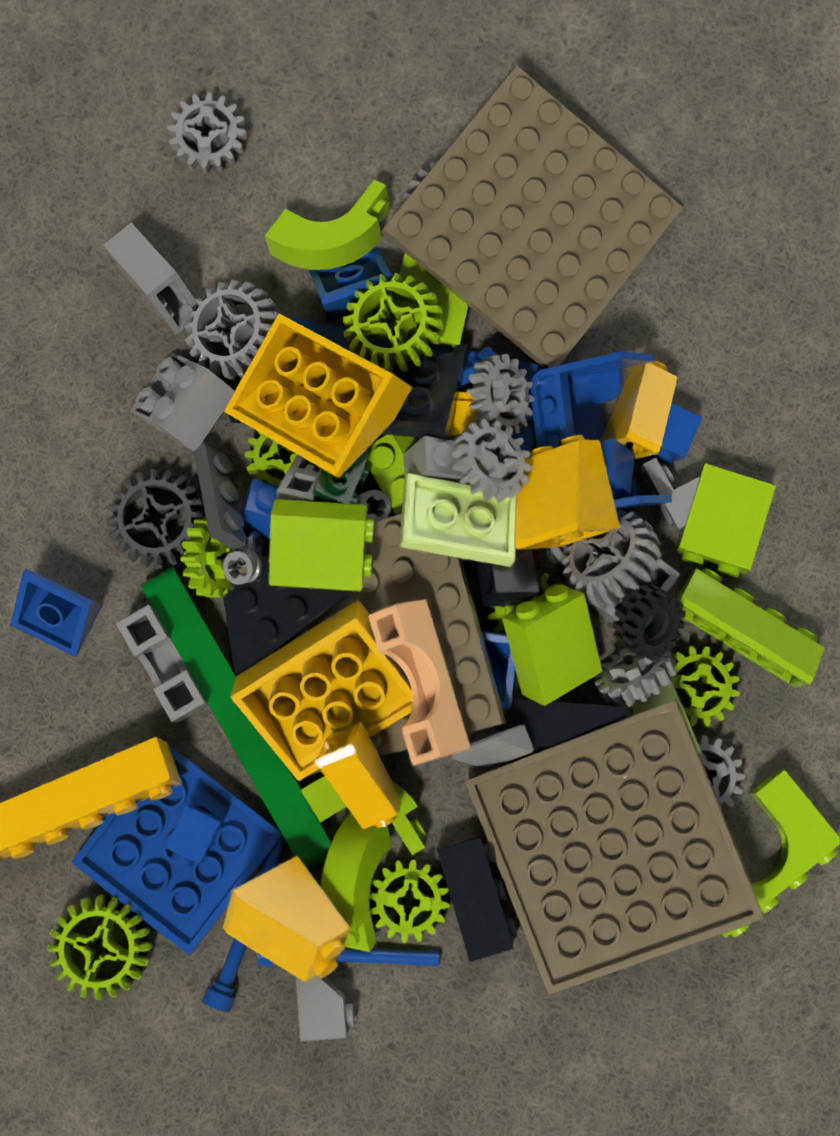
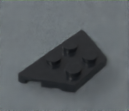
[223,561,353,676]

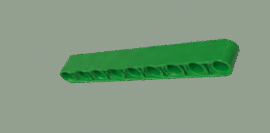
[141,566,331,871]

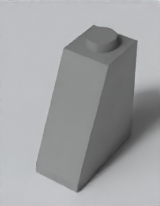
[103,223,199,335]

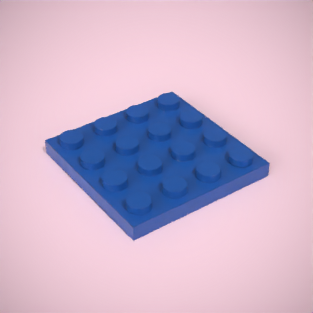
[71,743,282,956]

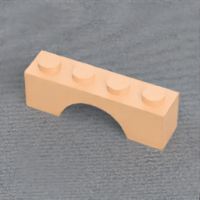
[368,599,471,766]

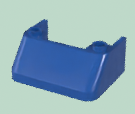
[530,351,672,511]

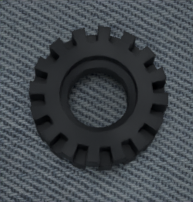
[612,585,686,660]

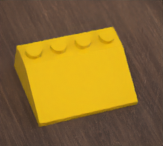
[224,314,412,478]
[231,599,413,781]

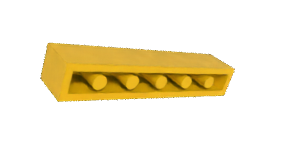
[0,737,182,861]

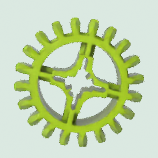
[343,273,444,373]
[47,895,152,1000]

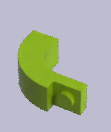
[265,179,390,270]
[301,777,427,855]
[321,812,392,952]

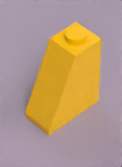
[600,360,678,459]
[316,721,402,829]

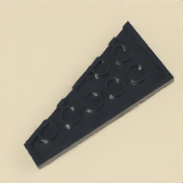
[228,345,468,440]

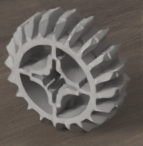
[184,279,278,380]
[561,509,662,608]

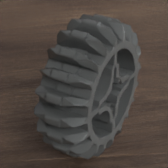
[106,469,206,569]

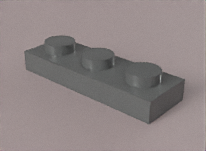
[194,444,246,551]

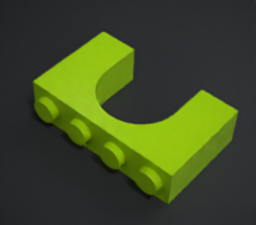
[720,770,840,938]

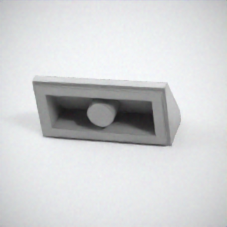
[451,725,533,768]

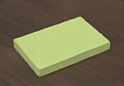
[400,473,516,567]

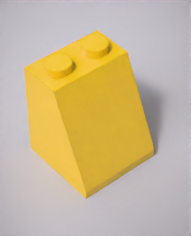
[515,435,620,550]
[223,856,350,982]

